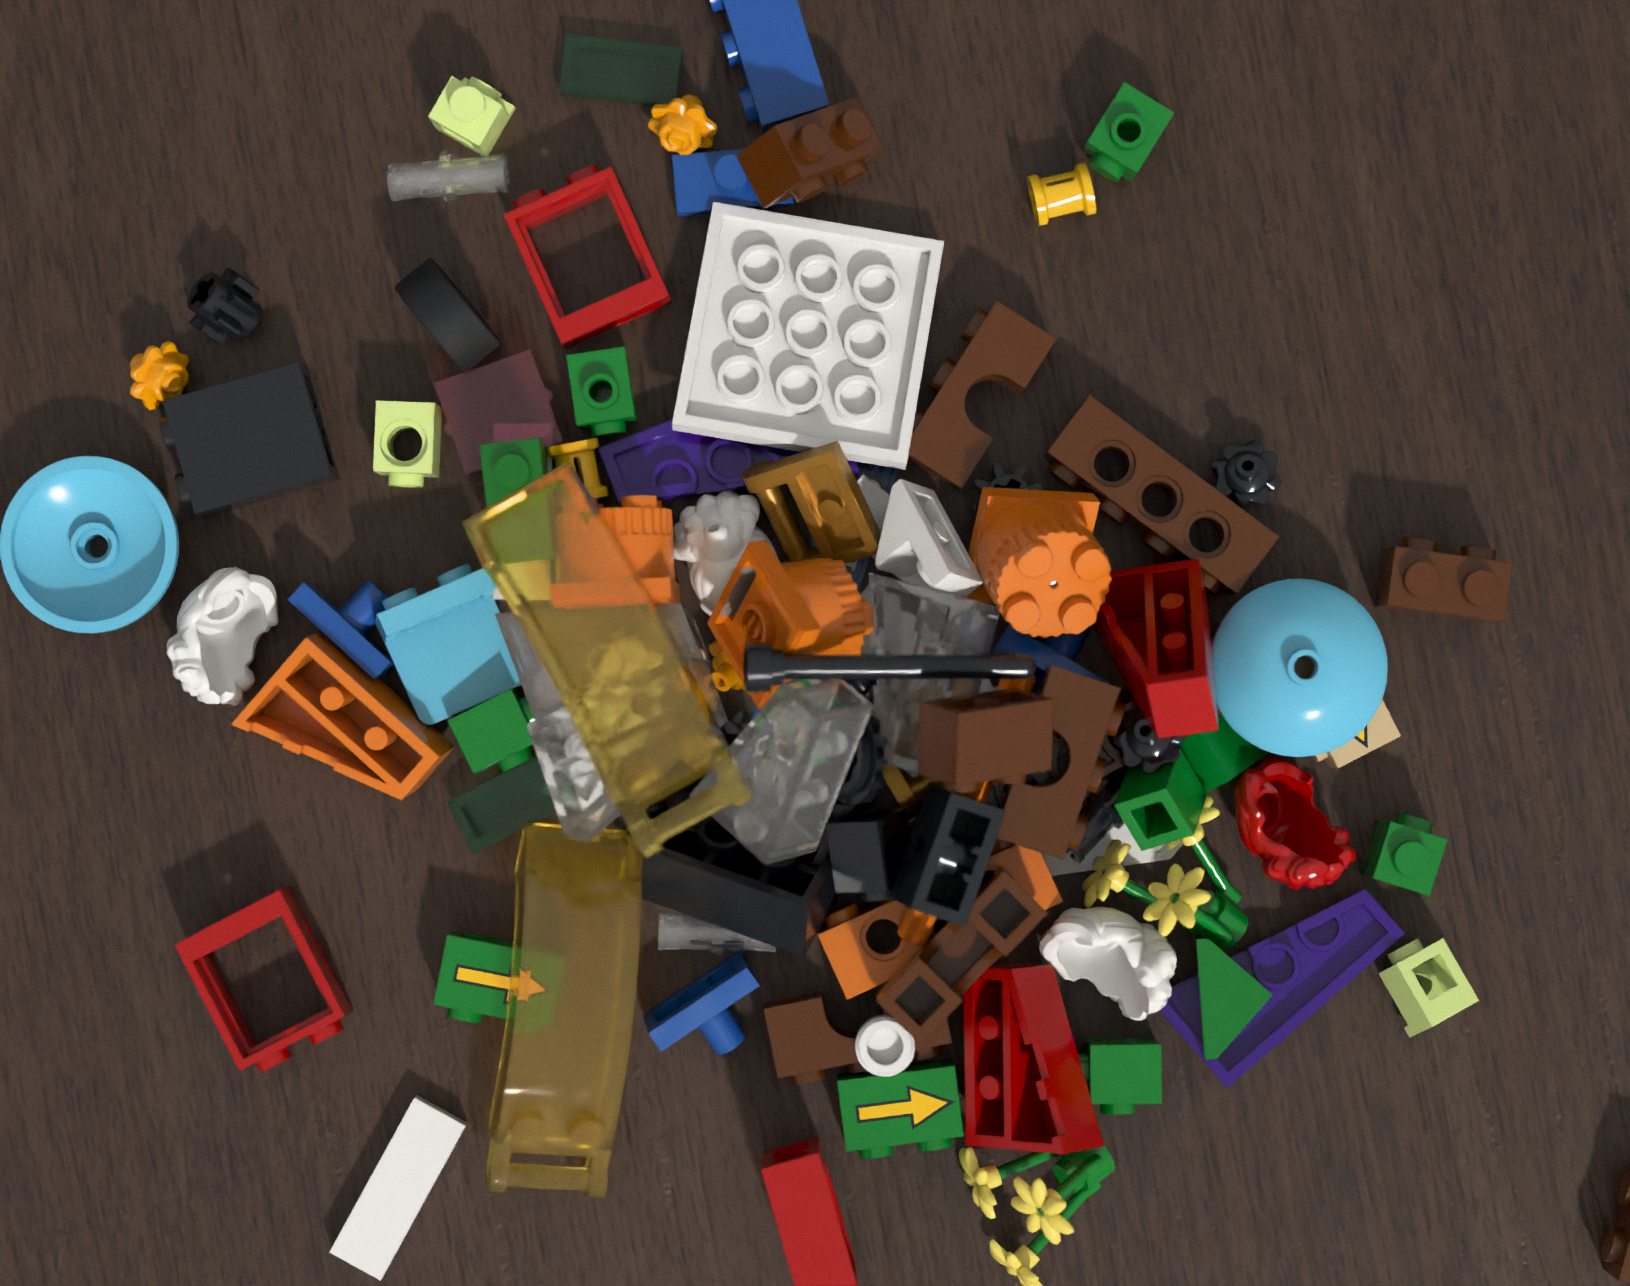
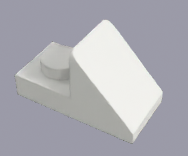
[875,479,983,597]

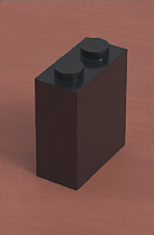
[159,361,340,518]

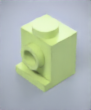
[428,76,516,158]
[1378,938,1479,1038]

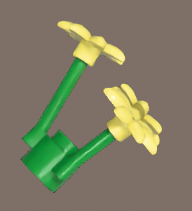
[1082,796,1248,950]
[959,1146,1115,1286]

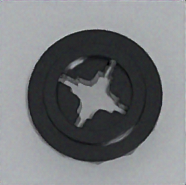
[824,709,889,805]

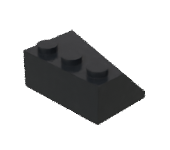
[641,774,875,957]

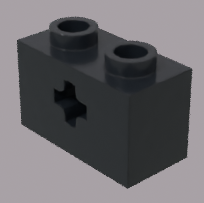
[890,782,1006,927]

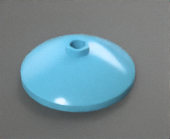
[0,456,179,633]
[1212,579,1388,757]

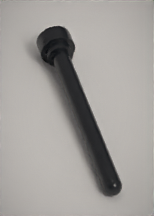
[743,643,1036,692]

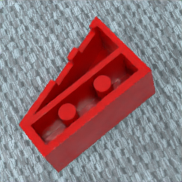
[1093,558,1218,739]
[963,962,1104,1154]

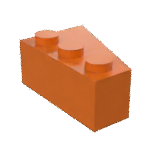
[231,631,455,800]

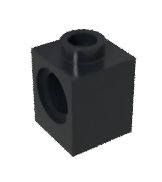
[825,808,910,901]

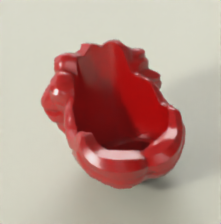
[1235,756,1356,889]

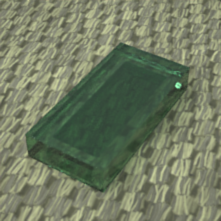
[559,34,683,106]
[447,749,578,854]

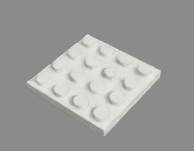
[672,202,944,470]

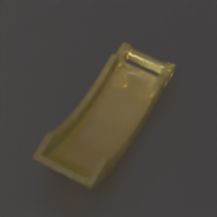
[462,462,754,858]
[485,821,642,1198]

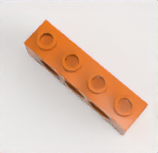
[818,838,1063,999]

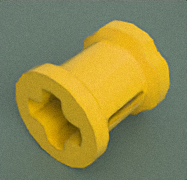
[1027,162,1096,226]
[546,438,609,505]

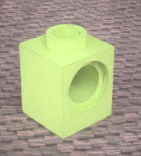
[373,400,442,488]

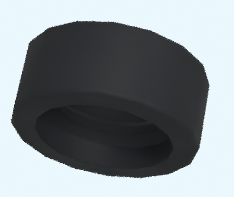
[395,258,500,372]

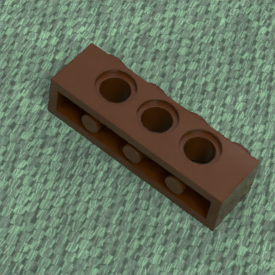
[1043,395,1279,597]

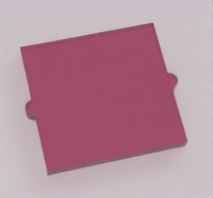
[434,349,563,475]

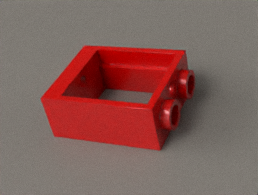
[503,165,672,350]
[174,886,353,1073]
[761,1136,859,1286]

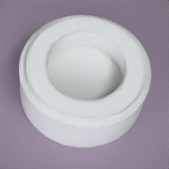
[855,1015,915,1077]

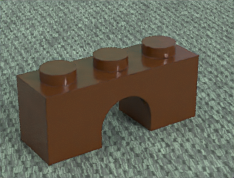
[908,301,1057,492]
[997,665,1126,860]
[875,867,1048,1044]
[764,981,952,1085]

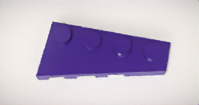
[598,419,860,505]
[1160,889,1405,1088]

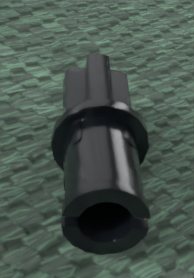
[1066,765,1127,863]

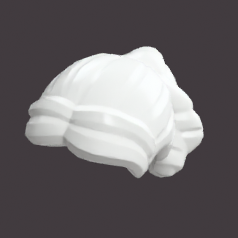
[673,491,779,616]
[166,567,279,706]
[1039,907,1177,1021]

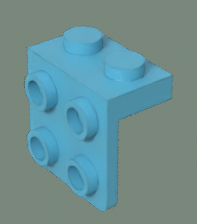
[375,564,527,725]

